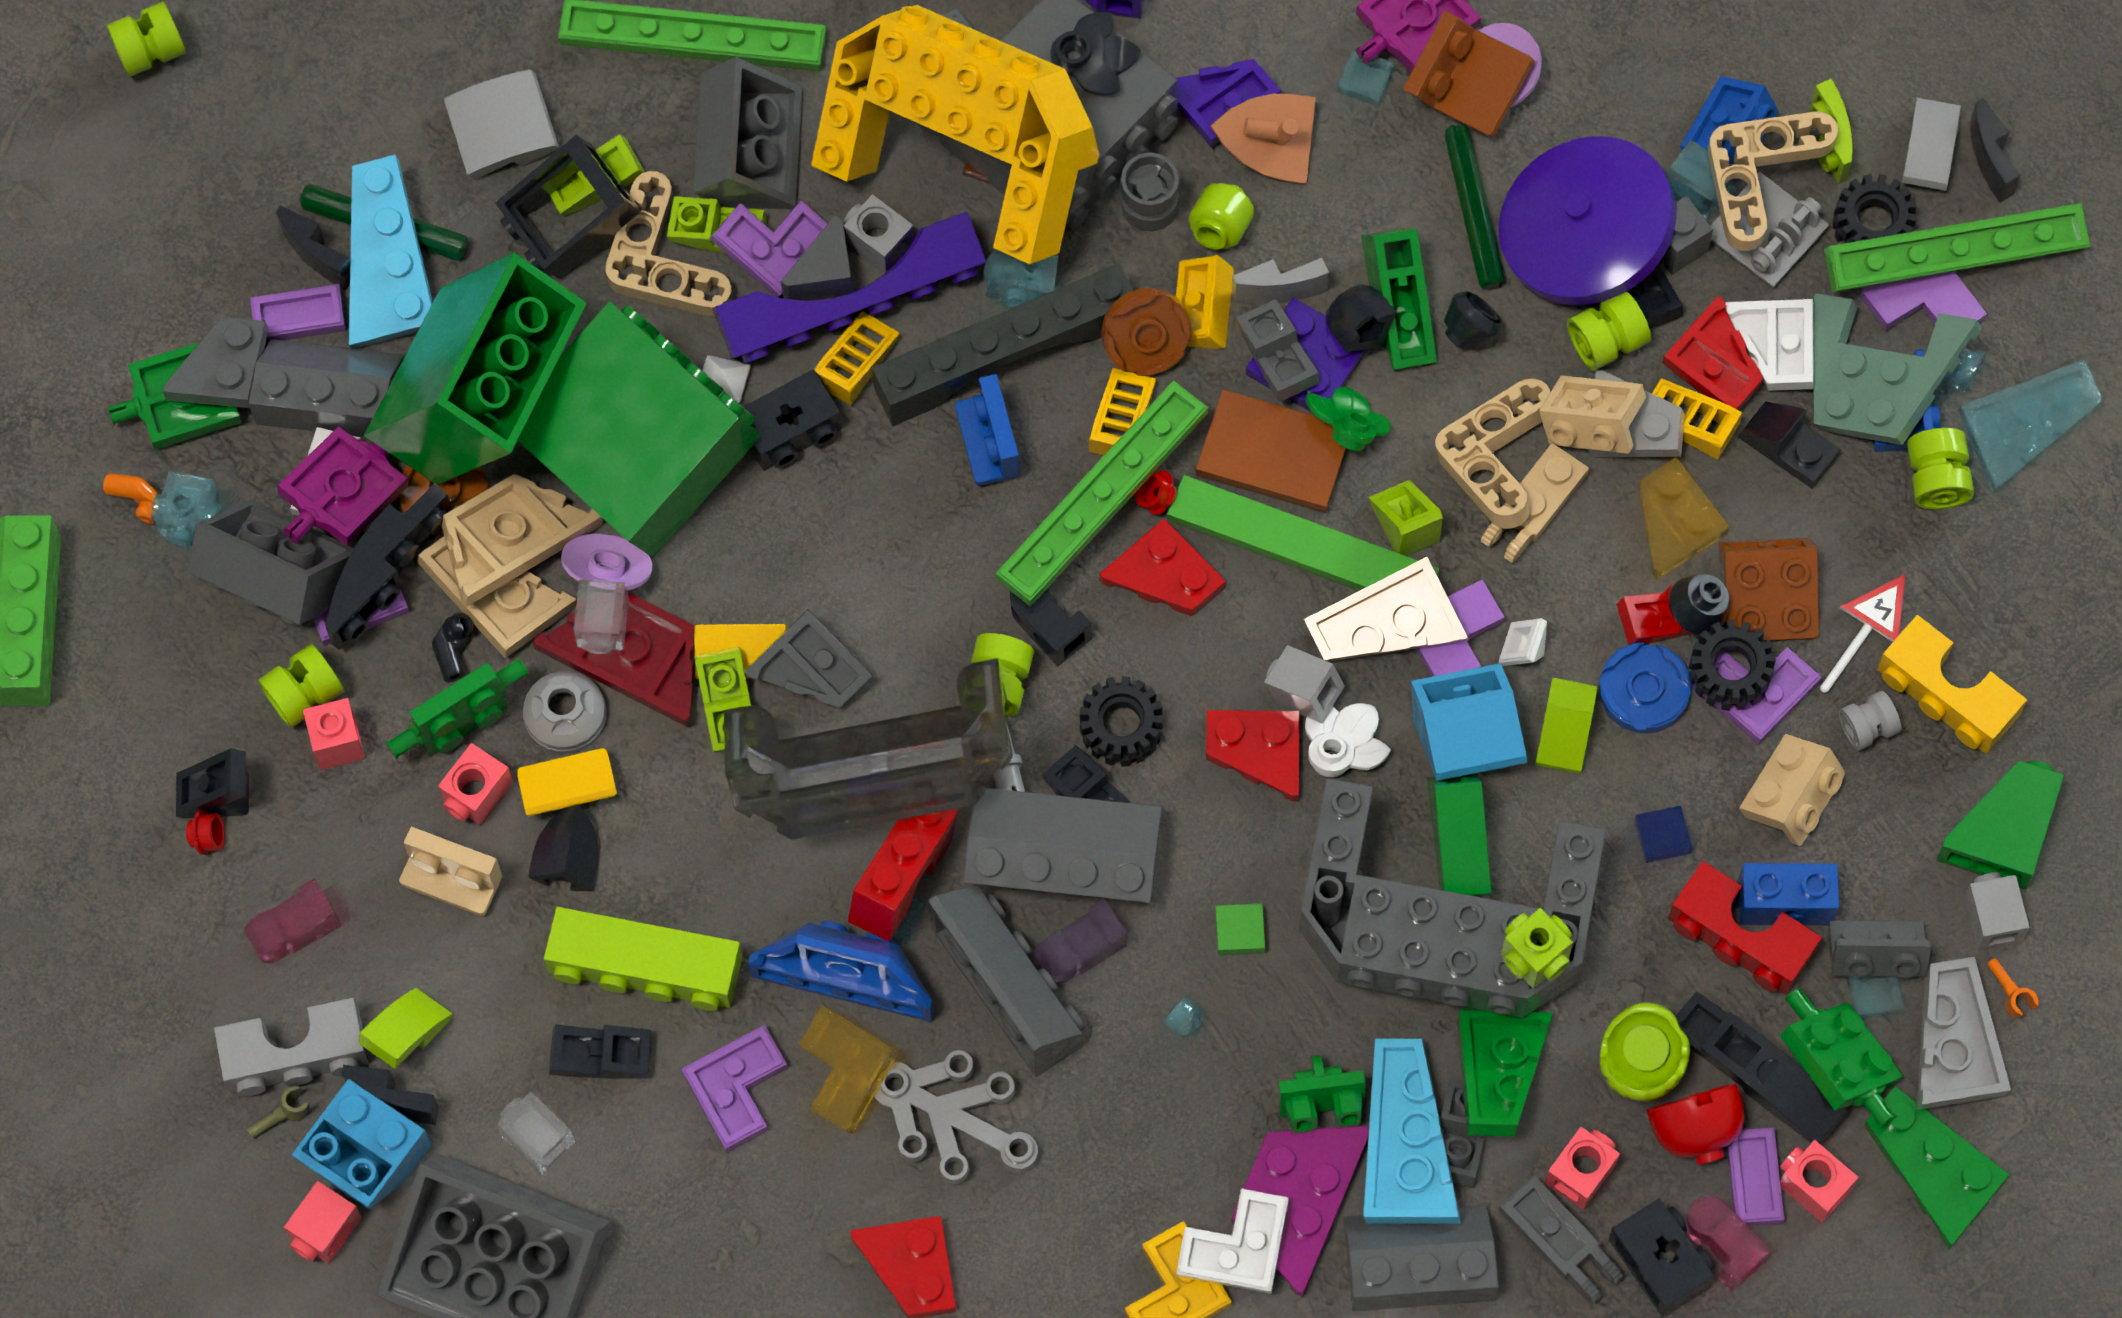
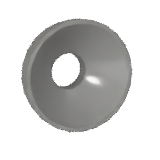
[523,671,607,754]

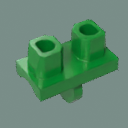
[1278,1055,1365,1134]

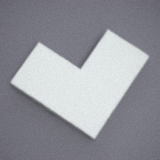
[1176,1189,1288,1294]

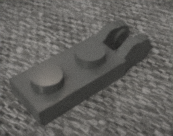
[1498,1176,1623,1304]

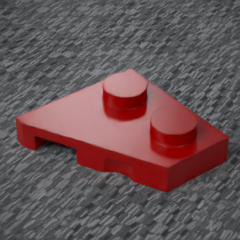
[1663,296,1763,410]
[1099,519,1226,616]
[850,1216,956,1318]

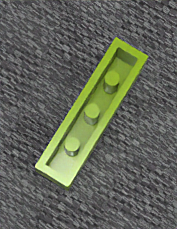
[544,907,743,1011]

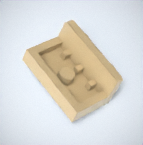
[1739,734,1845,846]

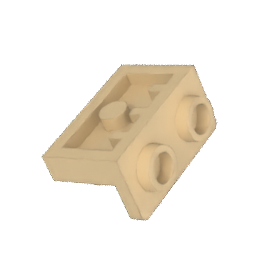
[1539,375,1646,454]
[399,826,503,916]

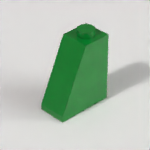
[1936,760,2064,890]
[1426,774,1491,897]

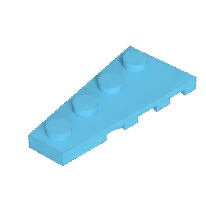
[349,155,433,349]
[1363,1039,1461,1224]

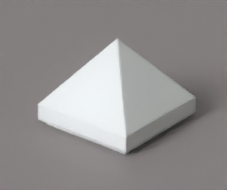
[702,355,751,403]
[1499,618,1547,666]

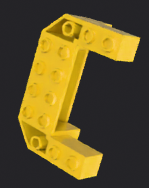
[811,5,1099,264]

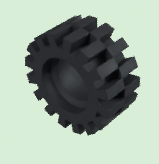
[1832,174,1917,243]
[1689,620,1776,711]
[1080,676,1163,767]

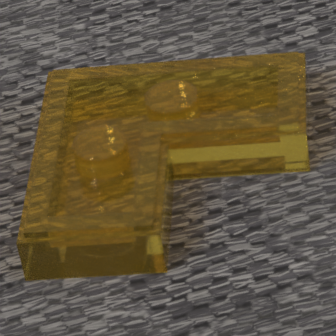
[798,1005,899,1134]

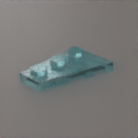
[1958,359,2103,492]

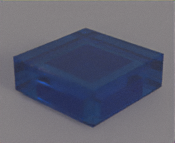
[1634,805,1693,863]

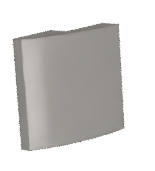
[444,69,559,180]

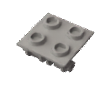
[1710,172,1830,288]

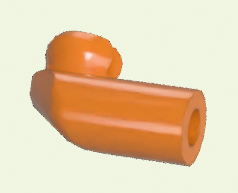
[103,473,165,524]

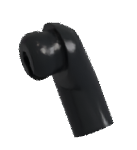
[432,612,474,682]

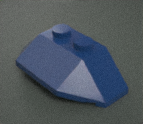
[748,921,934,1022]

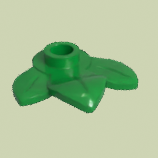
[1305,387,1391,451]

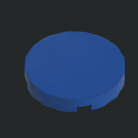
[1599,643,1691,733]

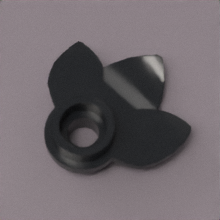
[1051,12,1141,95]

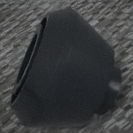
[1444,291,1503,349]
[1668,574,1729,634]

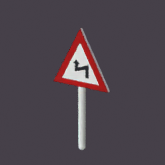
[1820,574,1905,693]

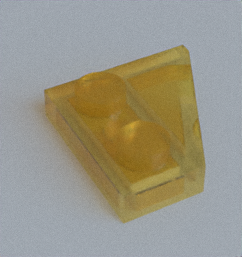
[1638,457,1730,579]

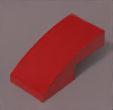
[1616,584,1694,645]

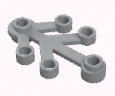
[871,1050,1038,1184]

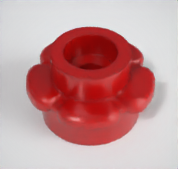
[1134,470,1176,515]
[186,810,225,855]

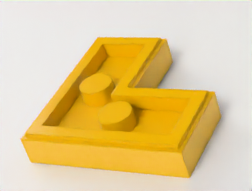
[1125,1221,1232,1318]

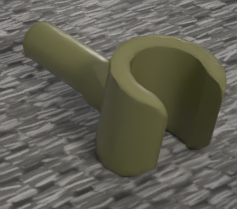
[247,1086,309,1138]

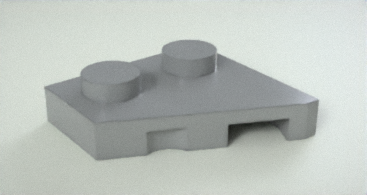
[1588,370,1685,457]

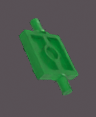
[107,342,242,450]
[385,658,529,759]
[1779,987,1904,1128]

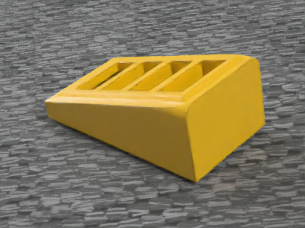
[814,311,900,406]
[1089,368,1156,455]
[1652,378,1743,460]

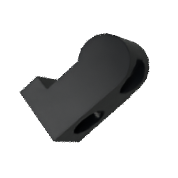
[1010,588,1092,667]

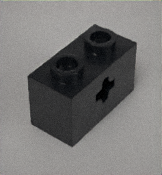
[743,369,842,471]
[1608,1198,1715,1318]

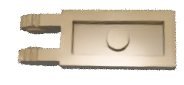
[1480,443,1589,563]

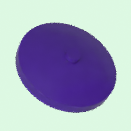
[1498,136,1677,305]

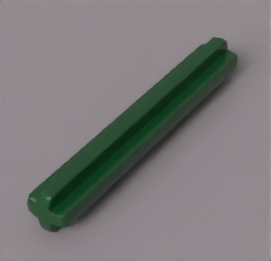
[1445,124,1504,290]
[300,184,469,261]

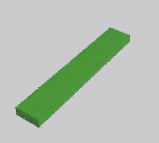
[558,0,826,71]
[1824,203,2090,293]
[995,380,1208,607]
[1167,475,1439,591]

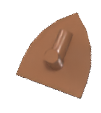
[1210,94,1316,185]

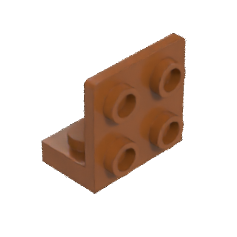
[1403,10,1534,137]
[1718,538,1819,641]

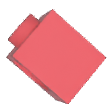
[303,698,365,770]
[438,743,513,826]
[1545,1127,1620,1210]
[1780,1140,1859,1224]
[284,1181,362,1264]

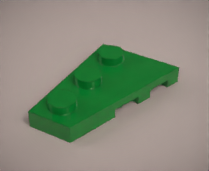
[1864,1086,2009,1250]

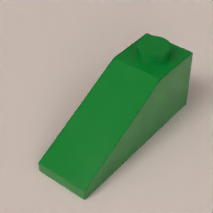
[1361,228,1437,370]

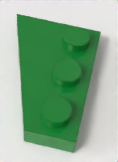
[1457,1009,1553,1137]

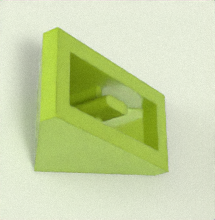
[1368,480,1443,556]
[1535,677,1598,774]

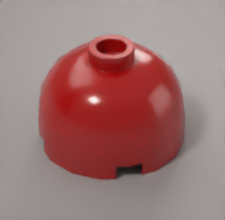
[1646,1083,1744,1165]

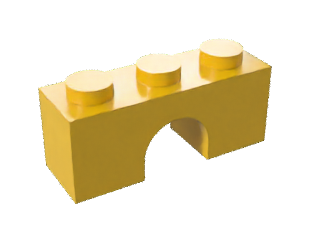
[1877,615,2027,755]

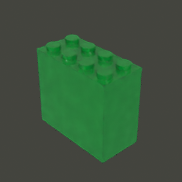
[364,252,587,485]
[518,301,762,558]

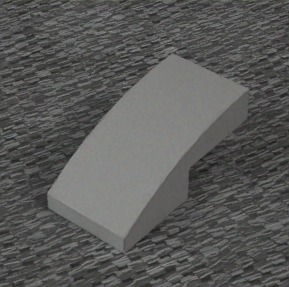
[1902,98,1961,191]
[1232,258,1329,304]

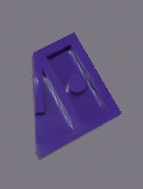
[1171,59,1281,147]

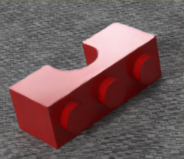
[848,791,958,942]
[1668,861,1822,996]

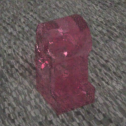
[244,878,341,963]
[1685,1196,1771,1292]

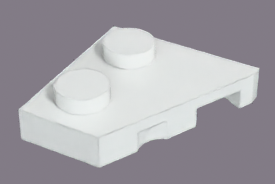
[1725,299,1814,391]

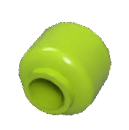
[1189,183,1254,250]

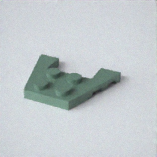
[1813,293,1982,445]

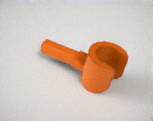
[1987,958,2039,1018]

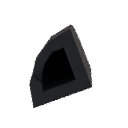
[1326,284,1397,352]
[528,804,598,891]

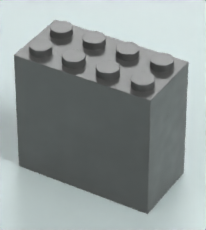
[940,0,1178,235]

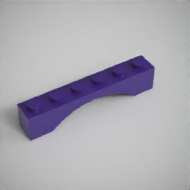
[712,212,986,363]

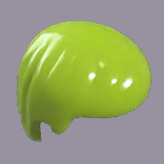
[1600,1002,1690,1101]

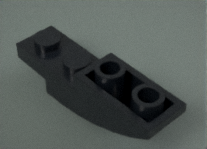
[326,483,452,650]
[1676,991,1848,1145]

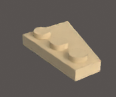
[418,537,577,658]

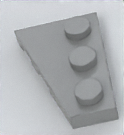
[1917,957,2011,1110]

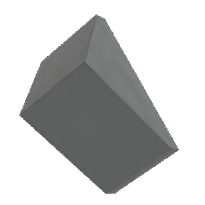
[781,215,852,301]

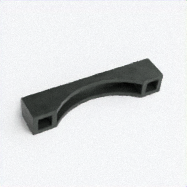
[872,263,1133,427]

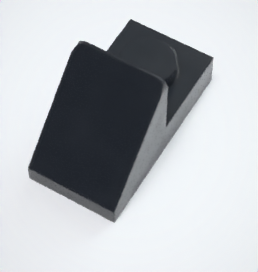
[1738,401,1840,489]
[176,748,249,819]

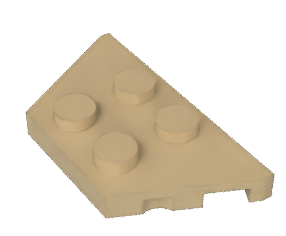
[442,474,604,607]

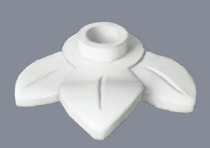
[1305,703,1391,777]

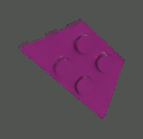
[1231,1126,1369,1298]

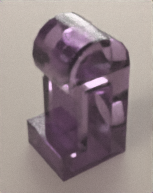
[1033,898,1127,985]

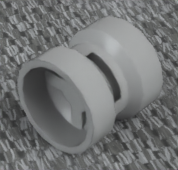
[1838,691,1902,751]

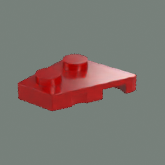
[1206,710,1299,801]

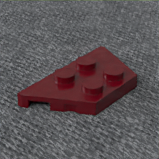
[532,591,695,727]

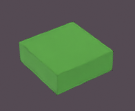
[1215,903,1265,955]

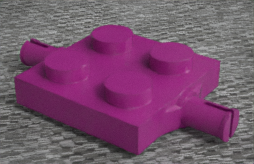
[1356,0,1481,72]
[278,426,408,546]

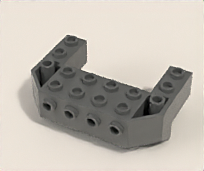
[1299,778,1606,1018]

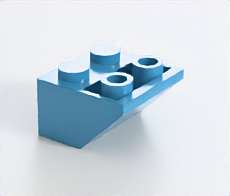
[1411,663,1527,781]
[292,1079,432,1209]

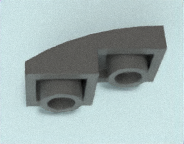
[1440,1080,1485,1188]

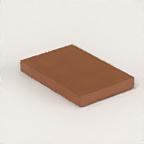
[1196,389,1347,513]

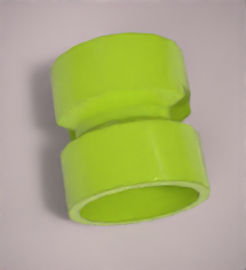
[106,1,186,77]
[1566,292,1651,371]
[1907,428,1974,510]
[962,633,1034,716]
[257,644,345,729]

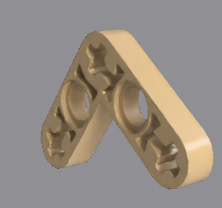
[1708,112,1838,251]
[605,171,733,316]
[1435,378,1550,529]

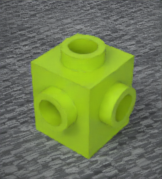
[1501,908,1573,989]

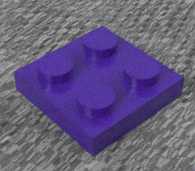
[1245,298,1368,412]

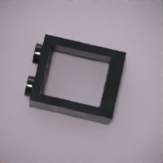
[495,135,641,279]

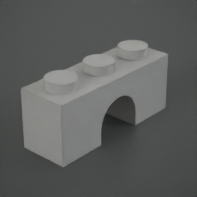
[214,997,370,1096]

